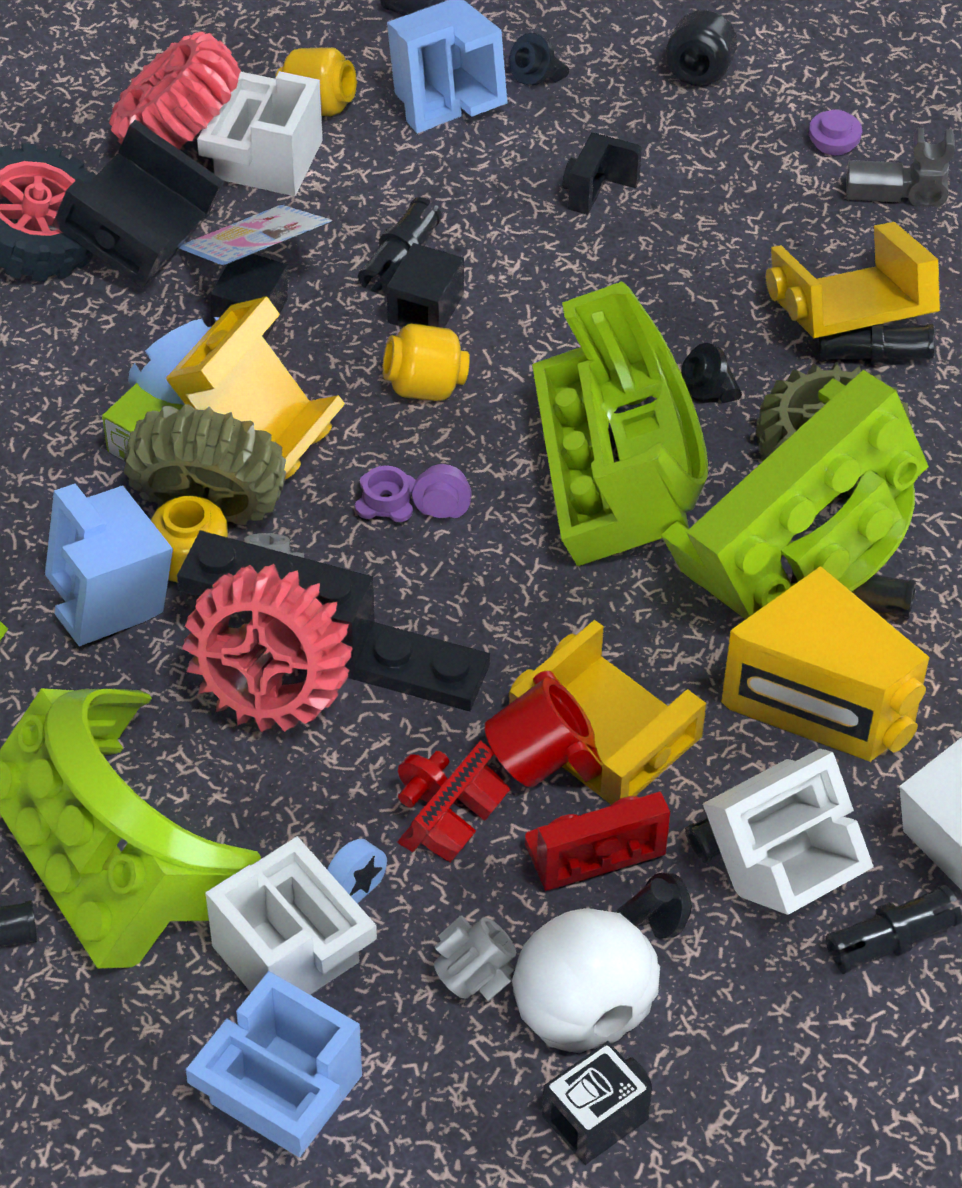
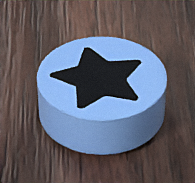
[327,839,387,903]

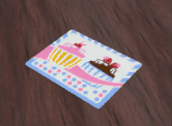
[179,205,332,266]

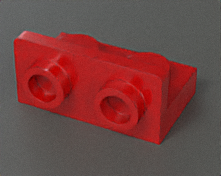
[525,791,670,891]

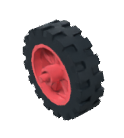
[0,143,96,281]

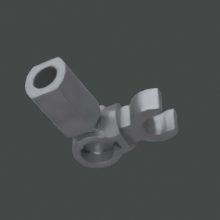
[846,128,955,207]

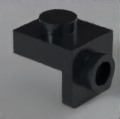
[562,132,642,215]

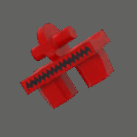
[397,740,511,863]

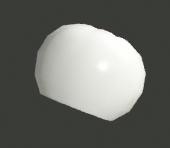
[512,908,660,1053]

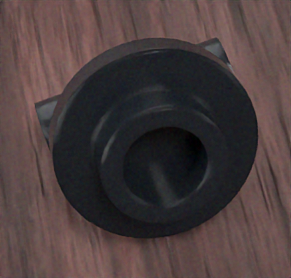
[509,33,569,85]
[681,343,742,403]
[615,873,692,938]

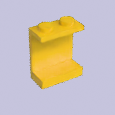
[766,222,940,338]
[165,296,345,480]
[509,620,706,804]

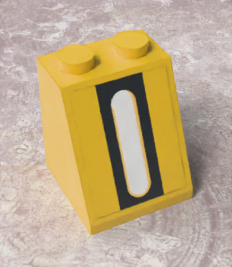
[721,566,929,762]

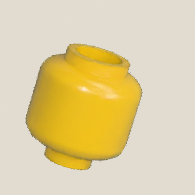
[276,47,357,116]
[383,324,470,401]
[151,496,228,583]

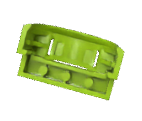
[532,282,708,566]
[661,370,929,620]
[0,688,261,969]

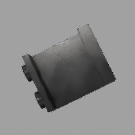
[52,119,225,288]

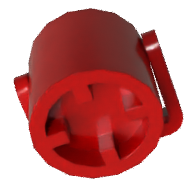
[484,671,603,788]

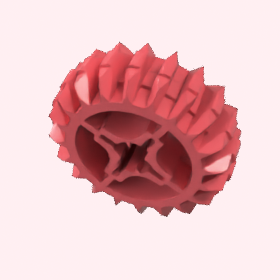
[109,31,241,150]
[182,564,353,732]

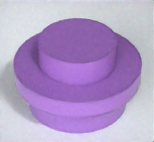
[809,110,862,155]
[412,464,472,518]

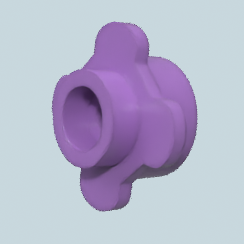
[355,466,416,522]

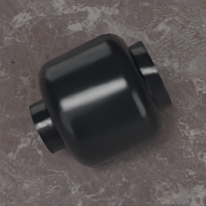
[666,10,737,86]

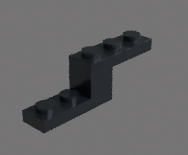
[177,530,490,712]

